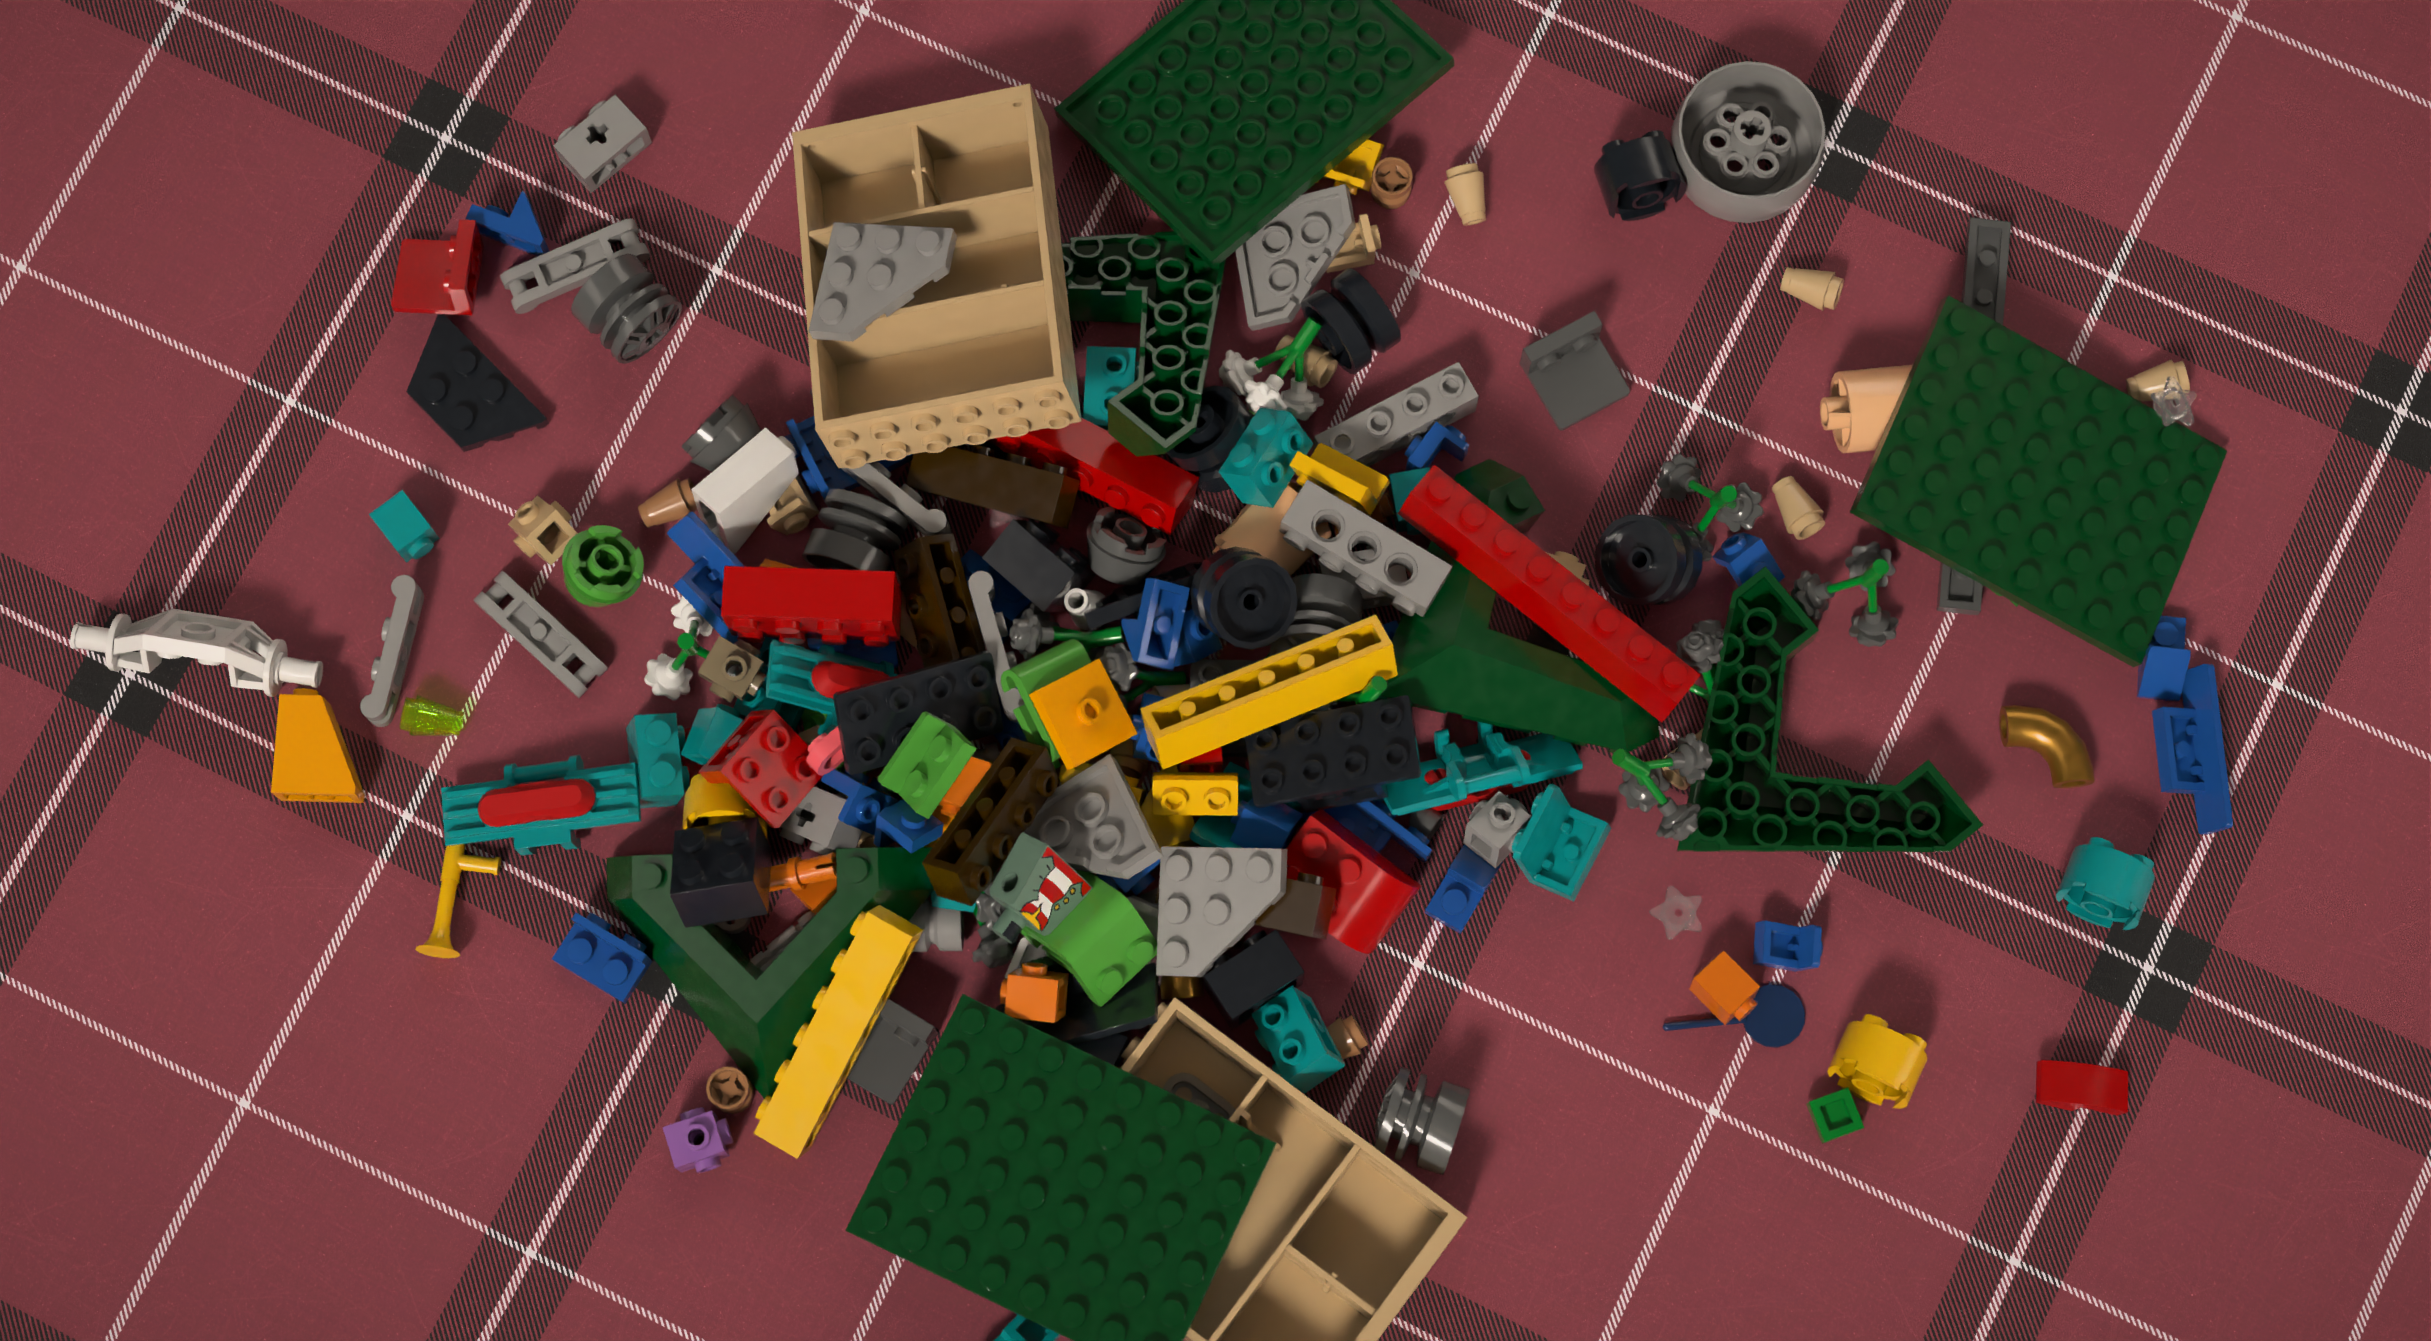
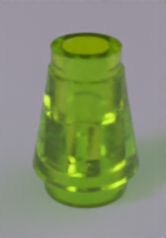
[400,695,464,736]

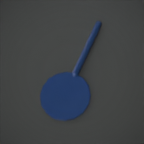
[1662,984,1805,1048]

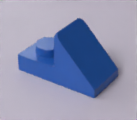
[466,191,550,256]
[1121,578,1190,670]
[2137,616,2191,702]
[1424,845,1503,934]

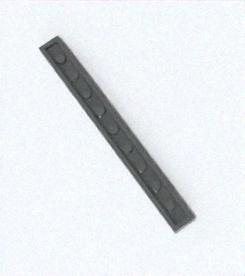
[1936,217,2011,616]

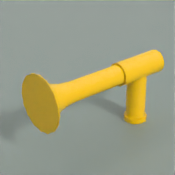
[415,844,501,958]

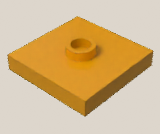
[1029,659,1138,771]

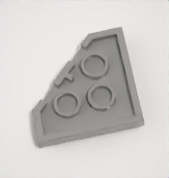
[1236,184,1356,331]
[808,222,957,342]
[1024,754,1164,879]
[1156,847,1288,977]

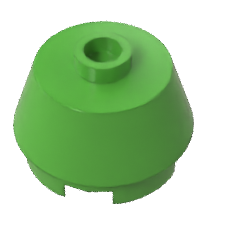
[562,525,644,607]

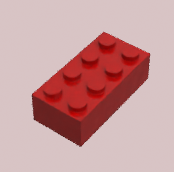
[721,566,902,647]

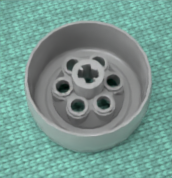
[1670,61,1826,223]

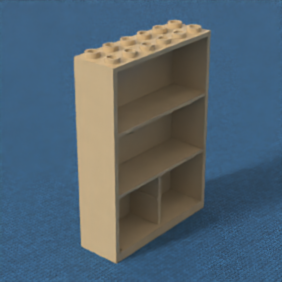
[792,83,1082,469]
[1120,998,1468,1341]

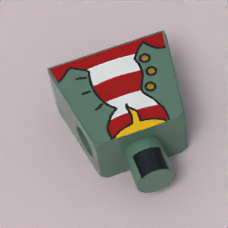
[990,832,1093,944]

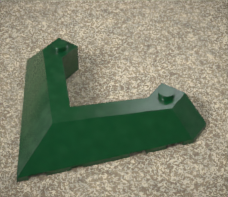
[1061,231,1227,457]
[1378,459,1660,753]
[1677,566,1983,852]
[607,847,934,1099]

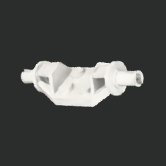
[70,609,323,697]

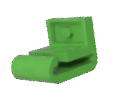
[1001,639,1091,769]
[1021,869,1157,1007]

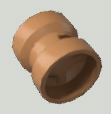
[1371,157,1413,209]
[706,1066,754,1114]

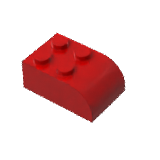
[1286,810,1422,954]

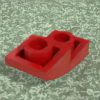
[2036,1060,2128,1116]

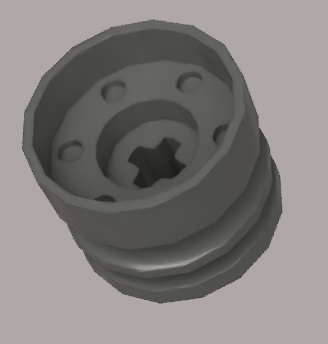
[571,253,682,364]
[802,489,909,571]
[1270,573,1364,657]
[1374,1067,1470,1175]

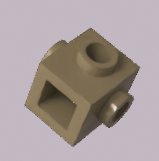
[698,636,767,703]

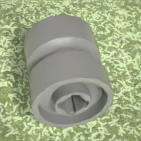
[909,899,964,952]

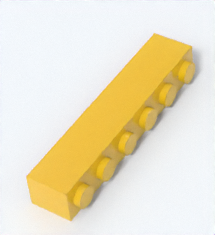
[1140,615,1398,770]
[753,905,924,1159]

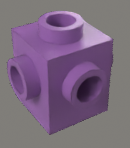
[662,1107,733,1173]

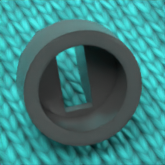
[1409,808,1445,841]

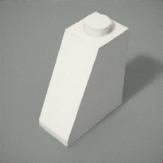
[691,428,799,554]

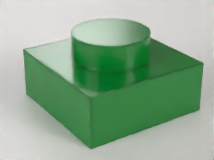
[1806,1087,1864,1144]

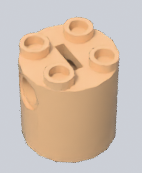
[1820,365,1913,454]
[1212,482,1331,576]

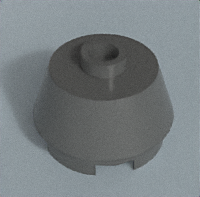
[681,394,762,472]
[1087,506,1166,585]

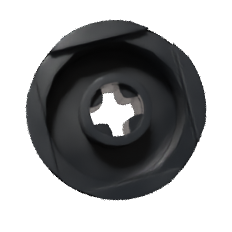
[1594,130,1686,221]

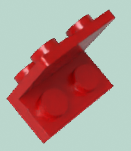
[391,219,484,315]
[699,709,823,828]

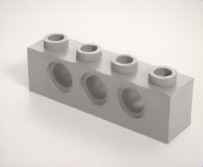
[1313,362,1479,467]
[1279,479,1452,617]

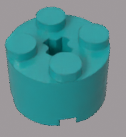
[2056,837,2155,930]

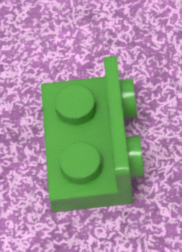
[878,711,977,819]

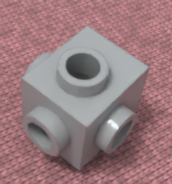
[1463,791,1531,869]

